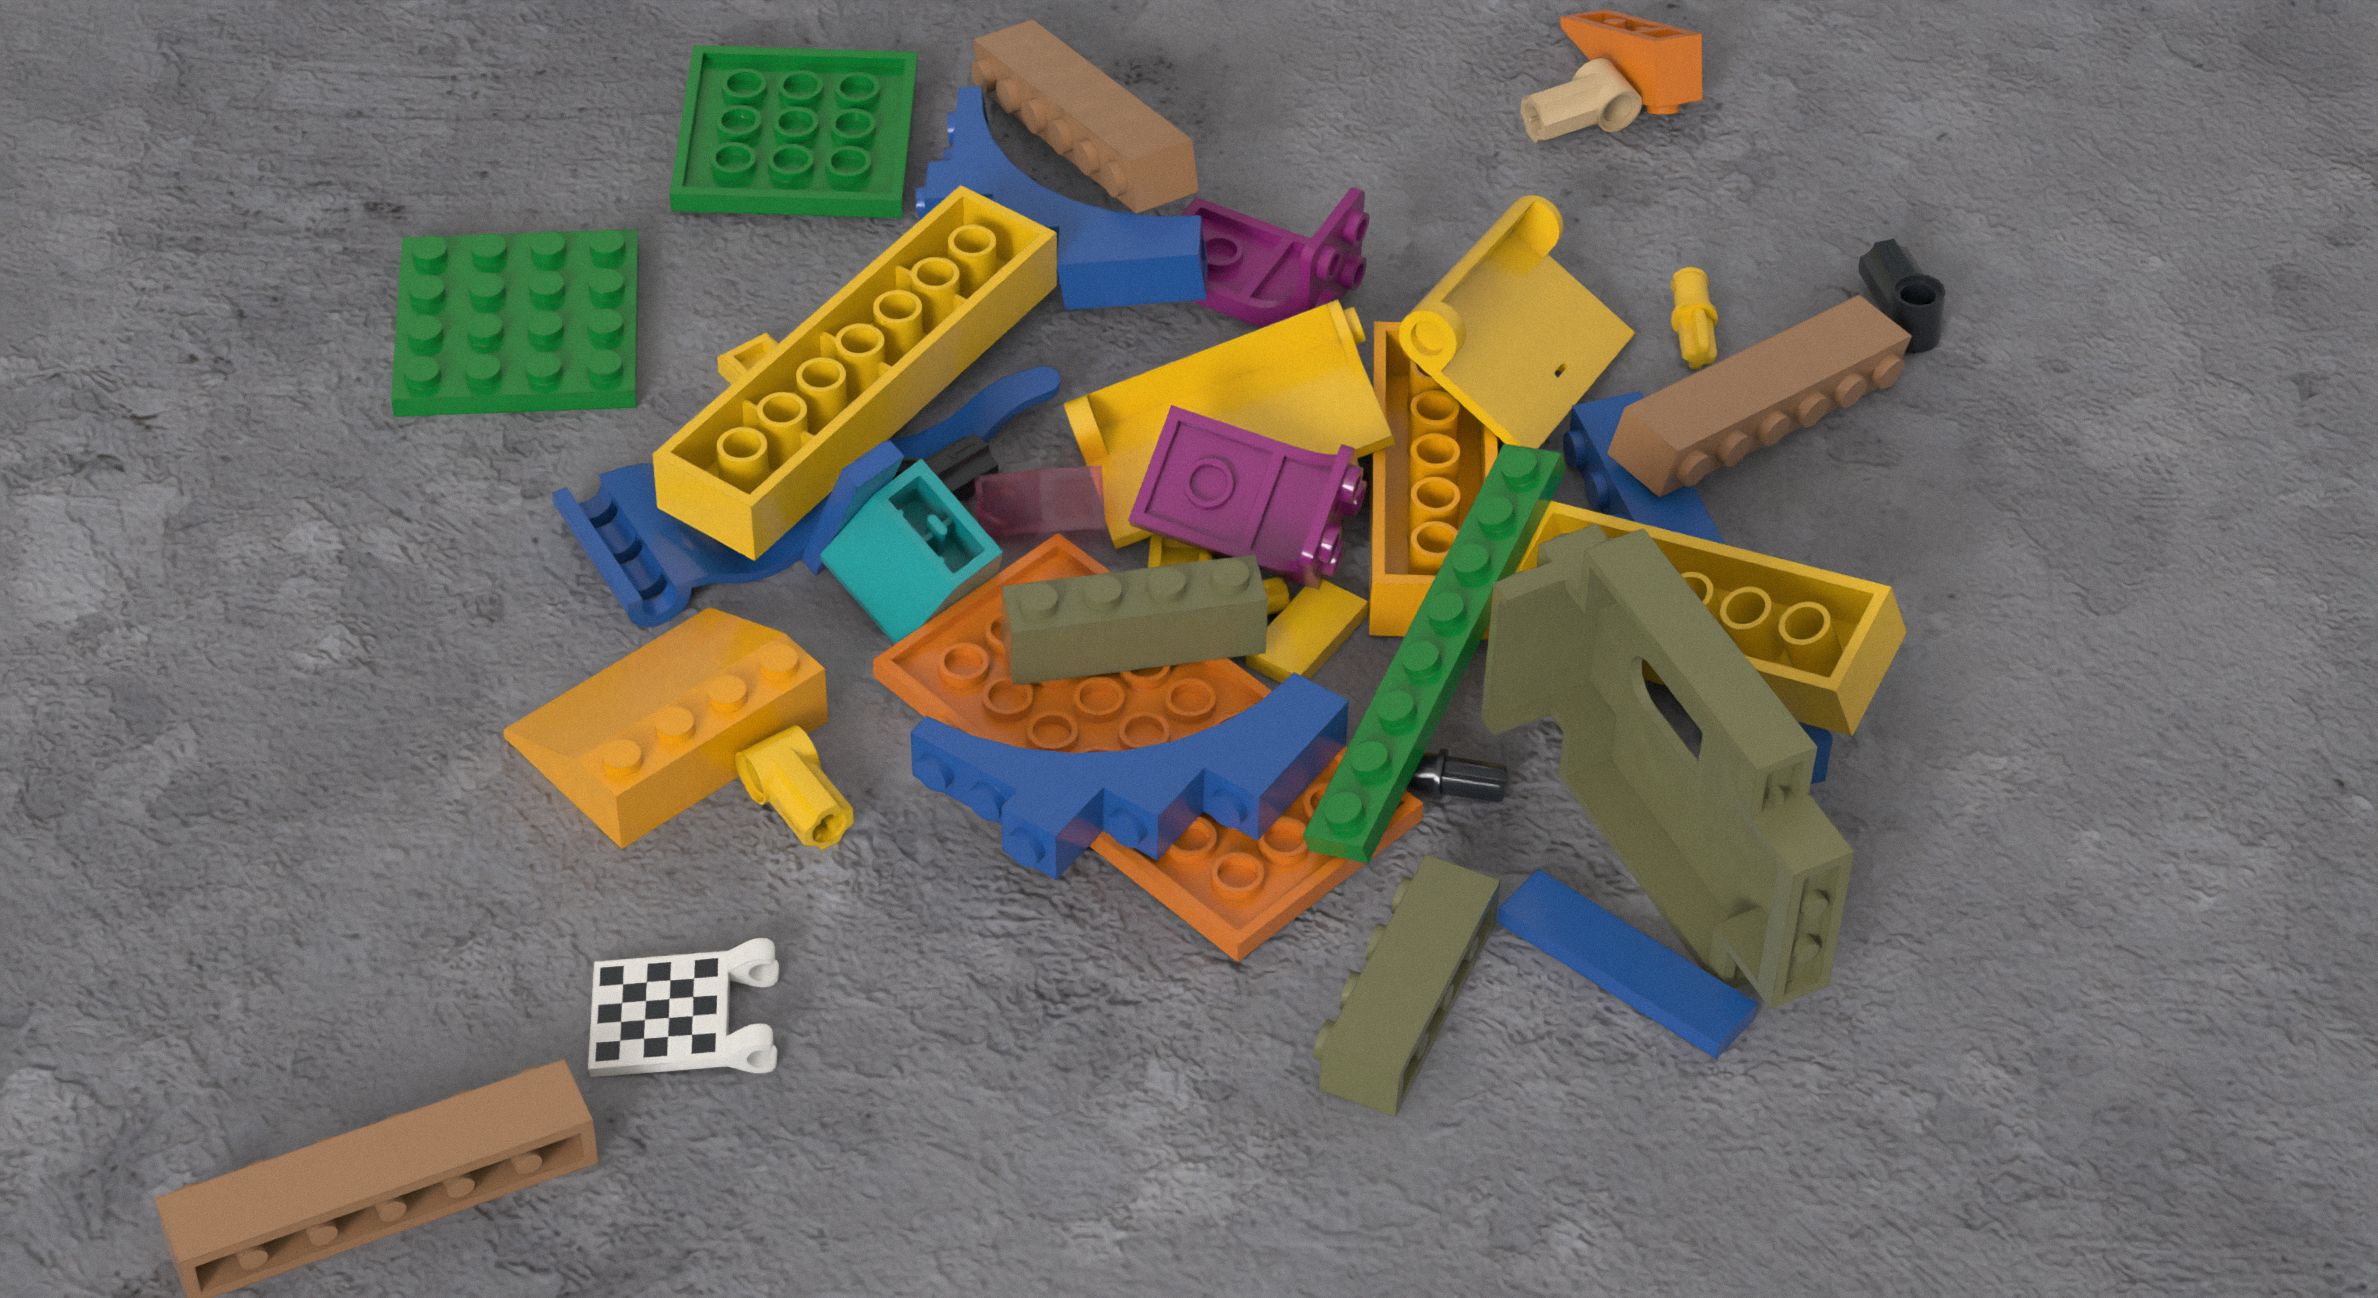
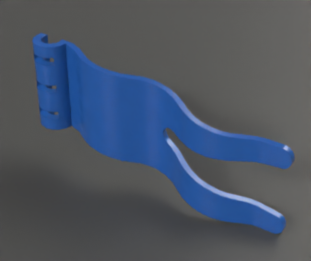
[552,366,1060,627]

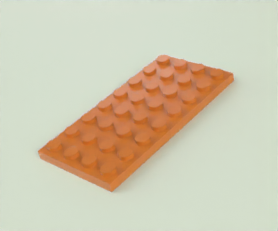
[873,533,1423,962]

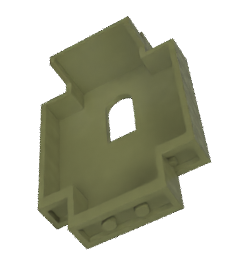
[1481,524,1855,1009]

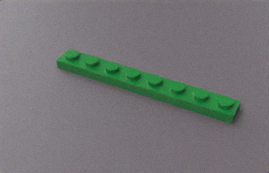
[1303,444,1566,864]

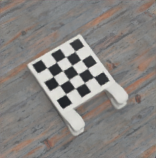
[588,938,779,1078]

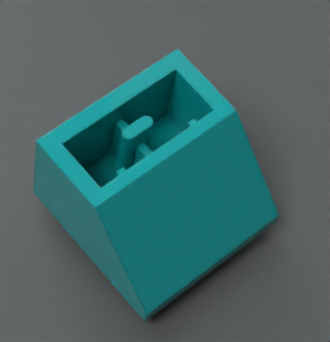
[820,458,1003,645]

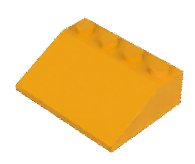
[503,607,828,849]

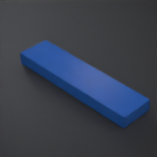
[1497,869,1758,1059]

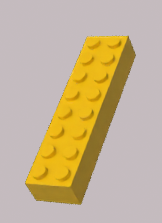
[652,185,1057,561]

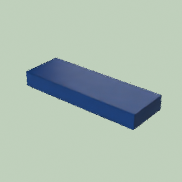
[802,440,904,576]

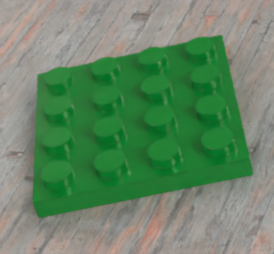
[670,45,918,218]
[391,229,639,417]

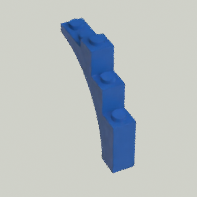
[916,86,1208,310]
[911,672,1349,880]

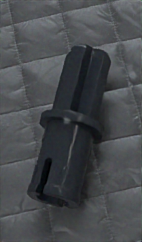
[1406,748,1509,802]

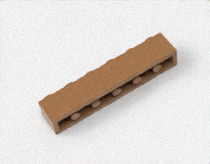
[971,19,1199,214]
[1607,295,1912,498]
[154,1059,599,1298]

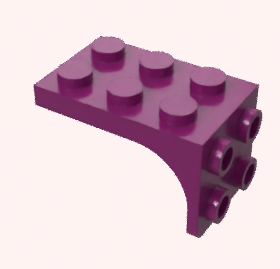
[1180,187,1369,328]
[1128,405,1367,590]

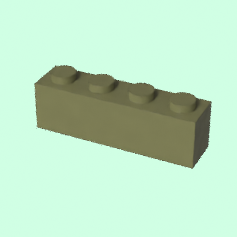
[1001,555,1268,686]
[1313,854,1501,1117]

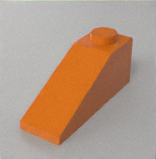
[1560,9,1702,115]

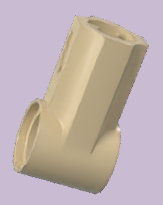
[1520,58,1642,143]

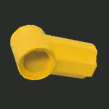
[735,725,854,850]

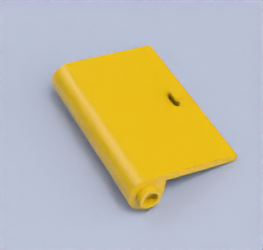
[1399,195,1635,449]
[1063,299,1395,549]

